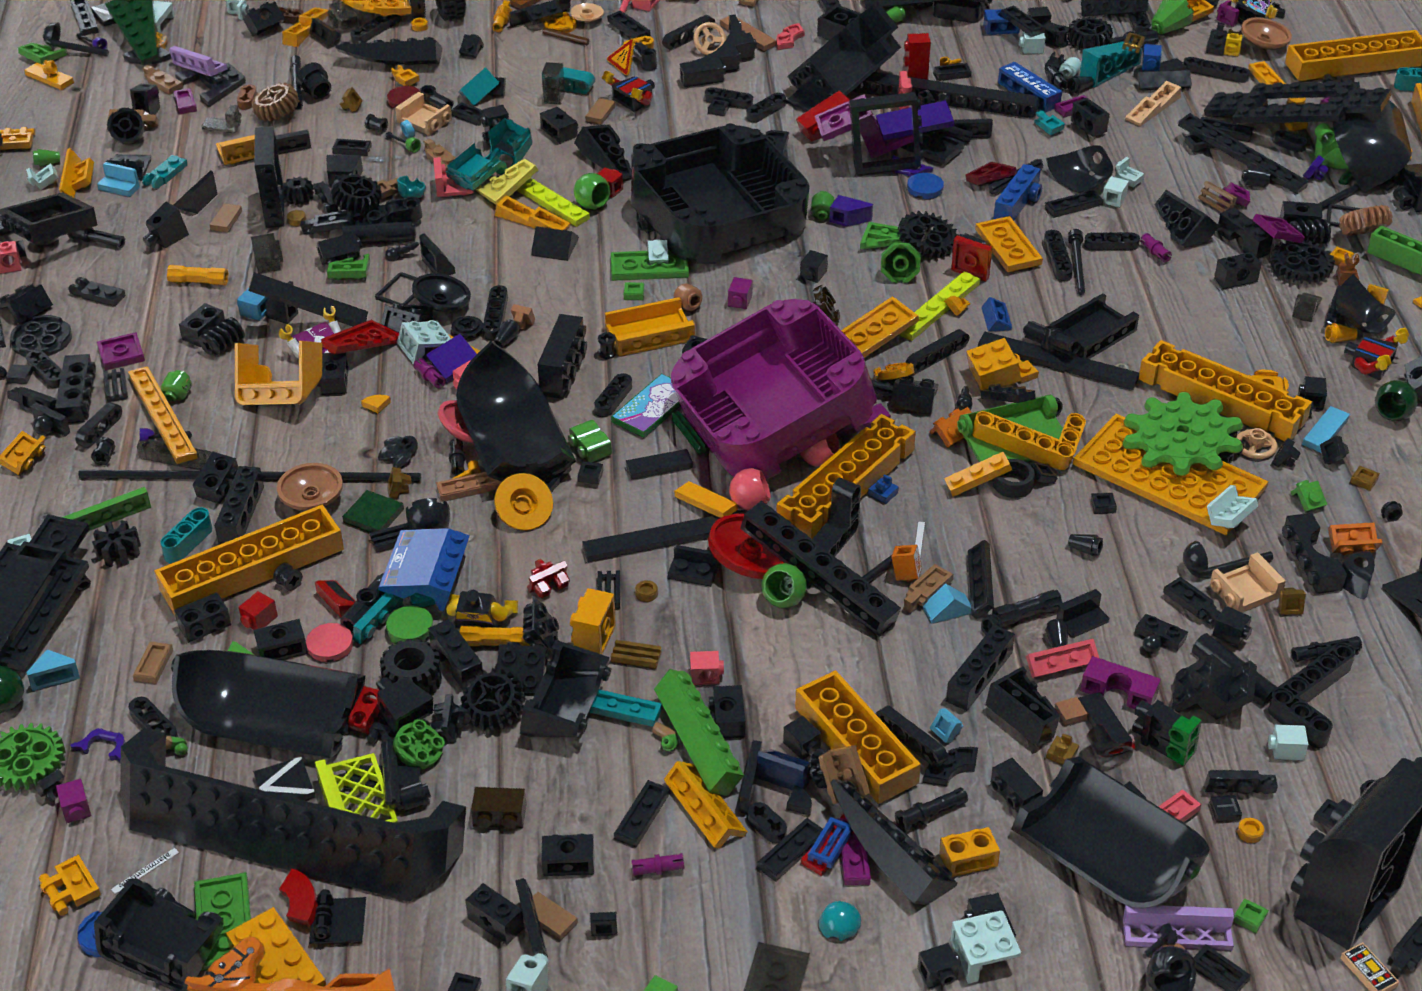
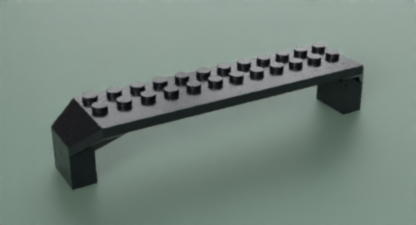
[120,728,466,902]

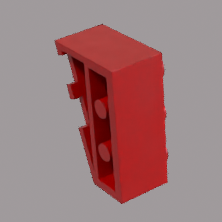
[902,33,931,80]
[796,90,850,142]

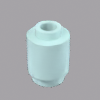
[1059,57,1081,80]

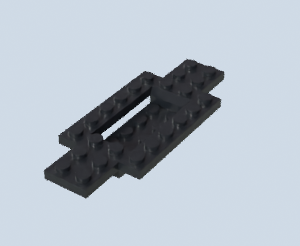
[1204,80,1391,124]
[0,514,90,672]

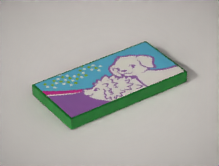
[611,373,681,438]

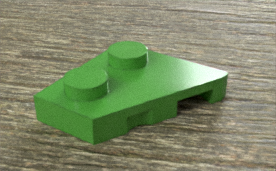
[18,43,67,65]
[860,222,903,249]
[327,254,370,280]

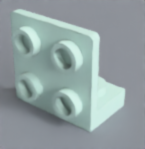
[397,320,451,364]
[950,911,1021,984]

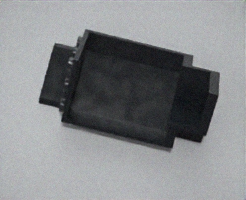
[786,0,901,111]

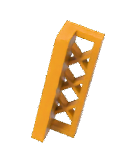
[663,761,748,848]

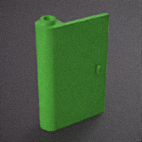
[957,394,1063,462]

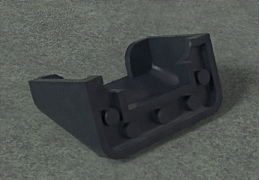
[520,640,612,737]
[94,878,224,991]

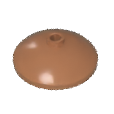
[1241,18,1292,49]
[277,463,343,511]

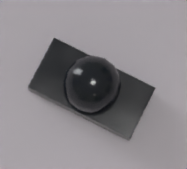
[30,403,70,436]

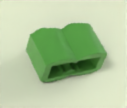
[568,420,612,462]

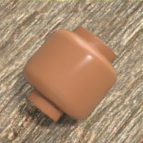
[673,283,702,311]

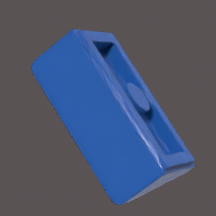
[982,297,1012,331]

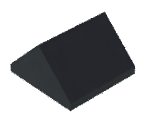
[173,170,218,214]
[531,226,579,261]

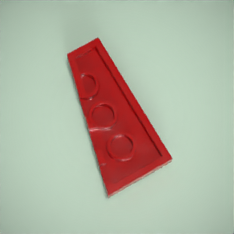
[321,320,399,354]

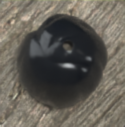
[1146,946,1196,991]

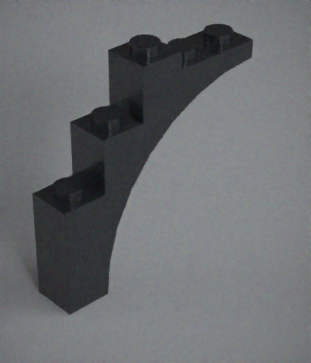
[680,14,757,88]

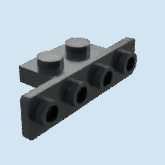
[509,0,571,27]
[1081,0,1149,17]

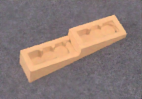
[1125,81,1181,126]

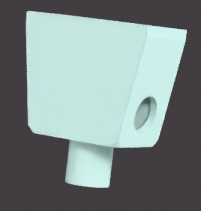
[506,953,549,991]

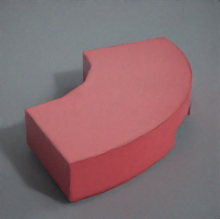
[776,23,805,50]

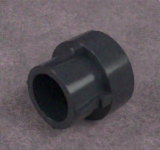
[297,62,332,100]

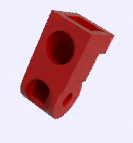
[348,686,380,734]

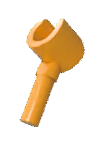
[940,57,962,66]
[452,460,481,479]

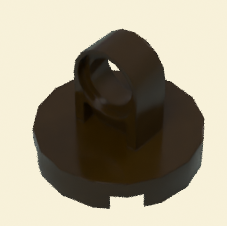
[812,285,840,323]

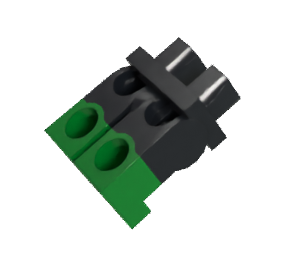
[1132,699,1202,766]

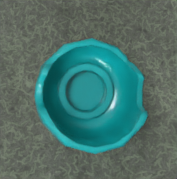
[397,176,426,198]
[819,901,861,941]

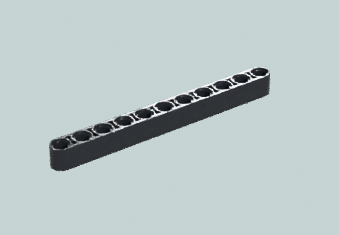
[853,72,1040,118]

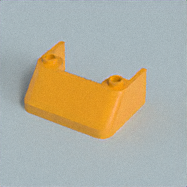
[235,341,322,405]

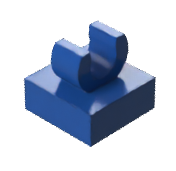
[868,475,899,504]

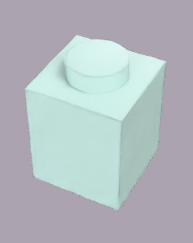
[1019,32,1045,54]
[1103,176,1129,208]
[1268,725,1308,761]

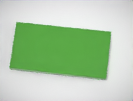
[611,250,689,281]
[194,872,251,971]

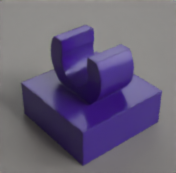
[1303,155,1329,181]

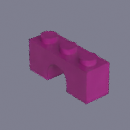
[1080,656,1161,709]

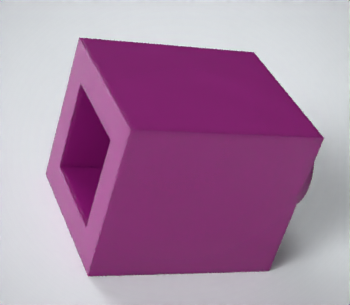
[728,277,753,309]
[56,778,92,823]

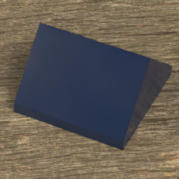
[757,749,811,790]

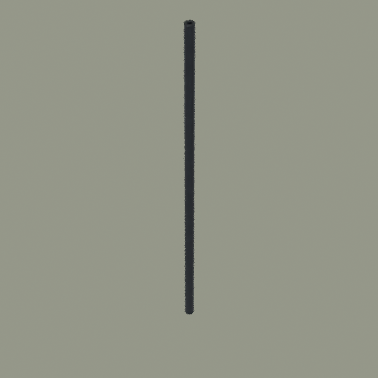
[78,470,421,481]

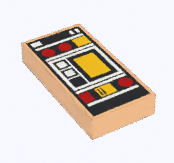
[1340,942,1399,991]

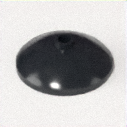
[412,273,471,312]

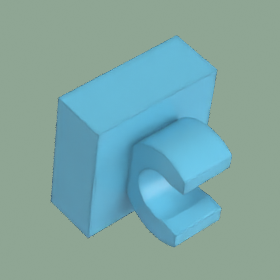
[930,708,963,743]

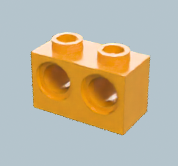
[939,827,1000,877]

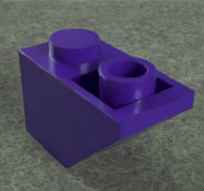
[829,195,873,227]

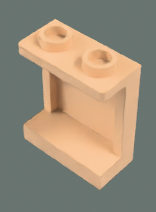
[395,92,452,136]
[1210,552,1286,612]

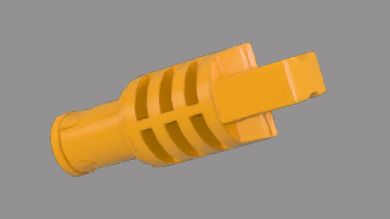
[492,0,512,32]

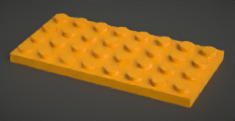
[1073,413,1269,536]

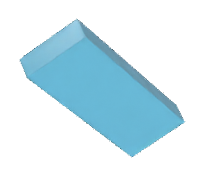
[1302,406,1350,453]

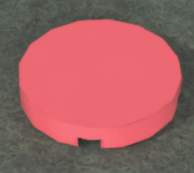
[306,623,353,662]

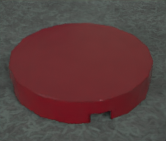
[387,86,420,108]

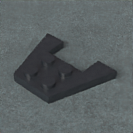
[175,63,246,107]

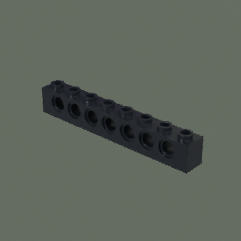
[740,501,901,636]

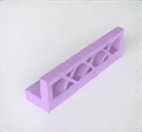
[169,46,228,76]
[1123,905,1234,951]

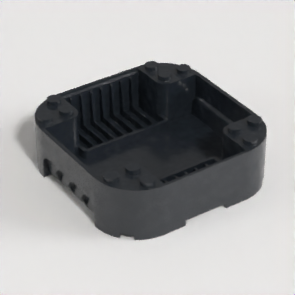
[631,123,810,264]

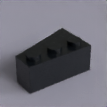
[985,666,1060,747]

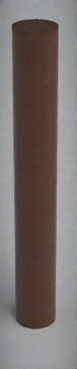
[542,27,589,45]

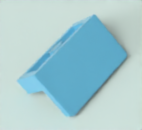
[97,162,140,197]

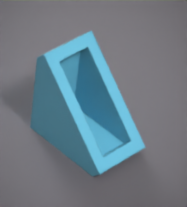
[923,583,971,624]
[27,649,80,691]

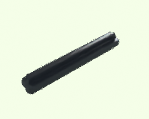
[988,159,1044,194]
[381,739,401,809]

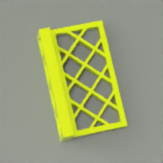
[315,753,398,823]

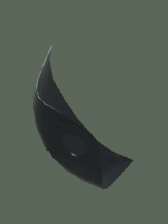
[1046,145,1113,192]
[1336,274,1396,334]

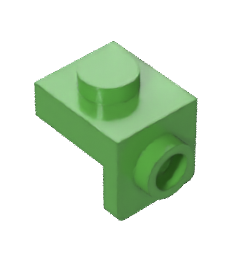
[1291,480,1328,512]

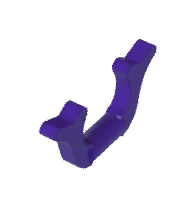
[892,155,933,177]
[70,728,125,762]

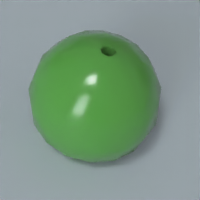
[573,173,610,210]
[761,563,807,609]

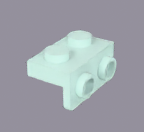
[1207,485,1258,529]

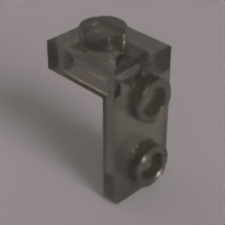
[202,105,242,133]
[1292,292,1322,322]

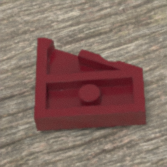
[965,161,1017,185]

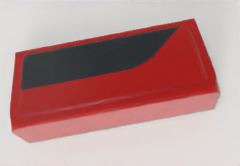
[315,580,356,618]

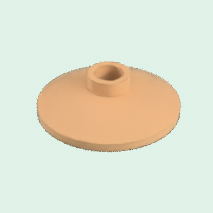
[571,3,604,23]

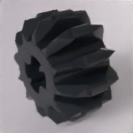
[282,176,314,205]

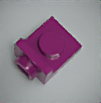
[1217,0,1240,27]
[1219,182,1250,207]

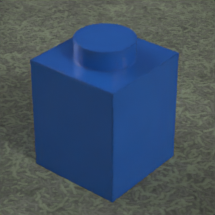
[1142,44,1162,71]

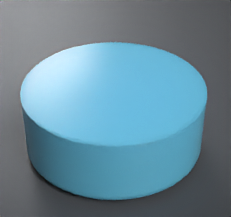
[400,120,415,138]

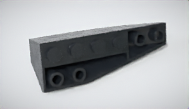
[335,37,442,65]
[831,779,958,905]

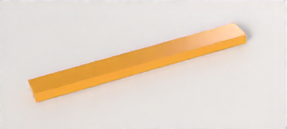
[128,366,198,464]

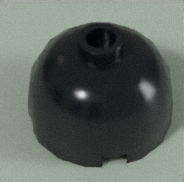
[107,107,145,145]
[406,498,450,530]

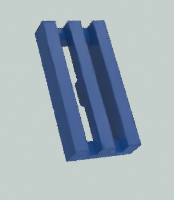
[808,817,853,868]

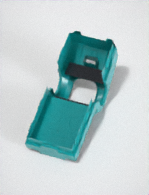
[446,118,533,190]

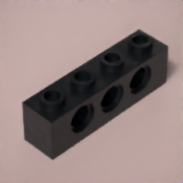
[55,354,96,423]
[214,466,264,545]
[946,624,1015,711]

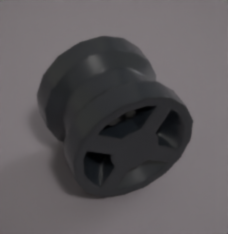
[273,563,303,591]

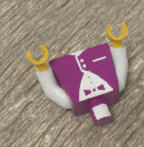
[279,306,341,359]

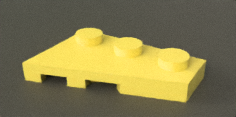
[476,159,538,205]

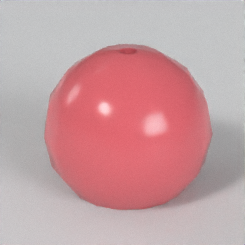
[800,433,840,467]
[729,468,771,511]

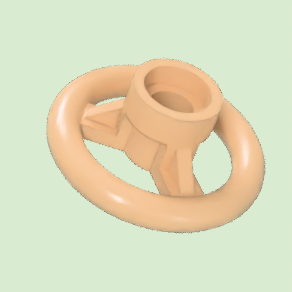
[694,22,726,55]
[1237,428,1277,459]

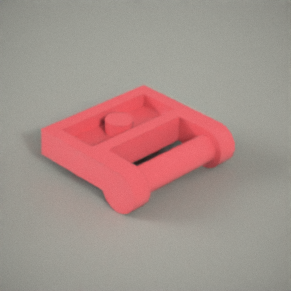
[898,71,912,110]

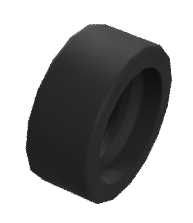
[993,459,1035,498]

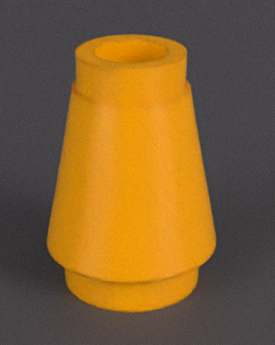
[1325,323,1357,343]

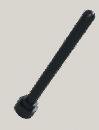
[1068,229,1085,295]

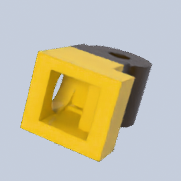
[1224,29,1243,56]

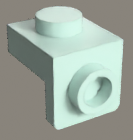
[225,0,249,20]
[1115,157,1144,188]
[26,163,59,190]
[648,239,668,264]

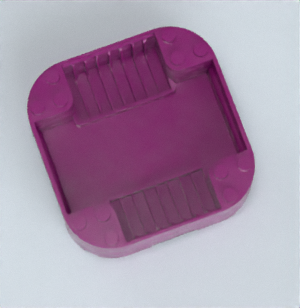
[671,299,877,478]

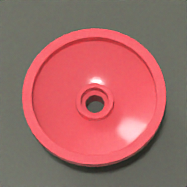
[438,400,474,444]

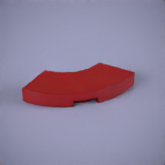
[279,869,318,926]

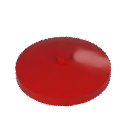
[708,514,784,579]

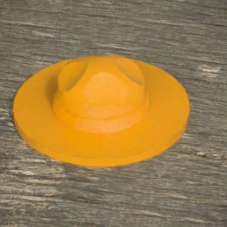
[494,473,553,531]

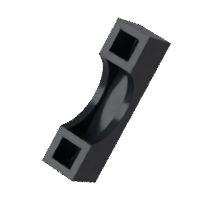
[1282,513,1347,594]

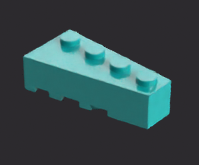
[1080,42,1143,88]

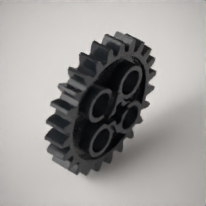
[897,211,959,259]
[1270,240,1335,284]

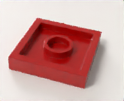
[951,235,992,282]

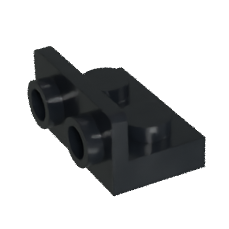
[381,303,428,333]
[668,545,718,587]

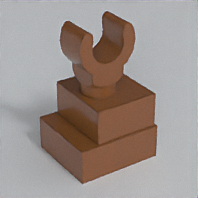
[1336,253,1360,285]

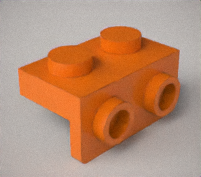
[929,407,972,448]
[1328,522,1383,555]

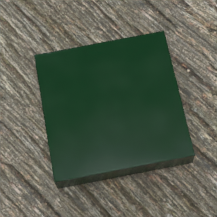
[342,490,404,533]

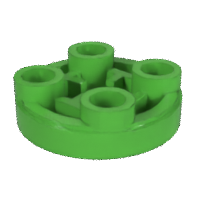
[386,606,433,644]
[393,719,445,769]

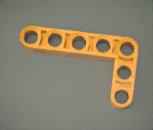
[972,411,1086,470]

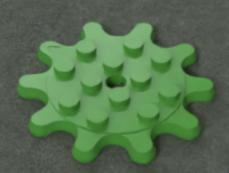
[1122,392,1243,476]

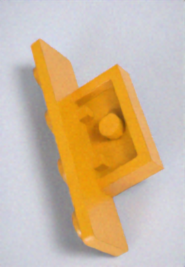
[59,148,94,197]

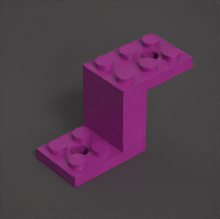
[815,94,913,159]

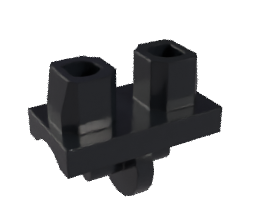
[431,694,472,743]

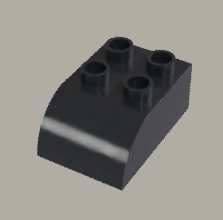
[1290,775,1422,950]

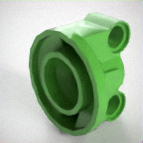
[1314,123,1348,169]

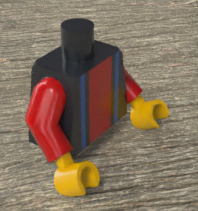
[602,71,655,112]
[1344,328,1409,381]

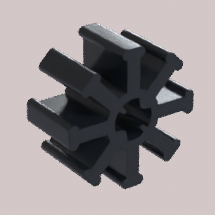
[92,520,141,567]

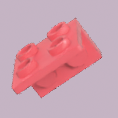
[433,157,474,197]

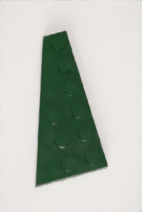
[105,0,159,66]

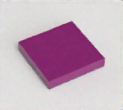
[1252,214,1305,243]
[97,332,145,371]

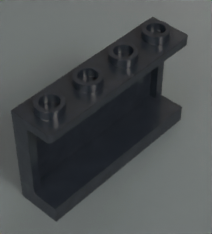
[1049,293,1139,359]

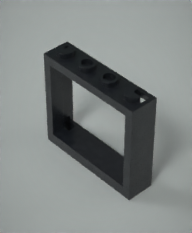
[849,92,924,175]
[254,126,284,228]
[0,192,98,244]

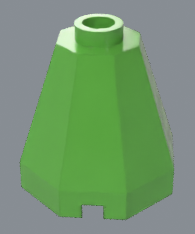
[1151,0,1193,35]
[881,242,921,283]

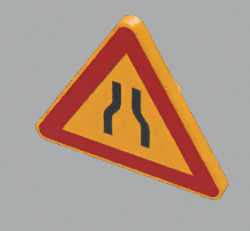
[607,39,635,76]

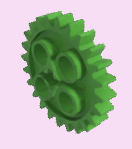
[0,723,66,791]

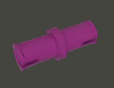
[1140,233,1172,262]
[413,358,446,388]
[632,853,685,876]

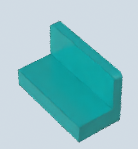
[458,67,499,105]

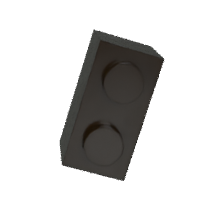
[471,787,526,829]

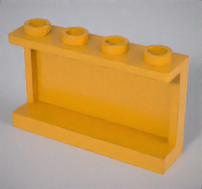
[604,297,695,357]

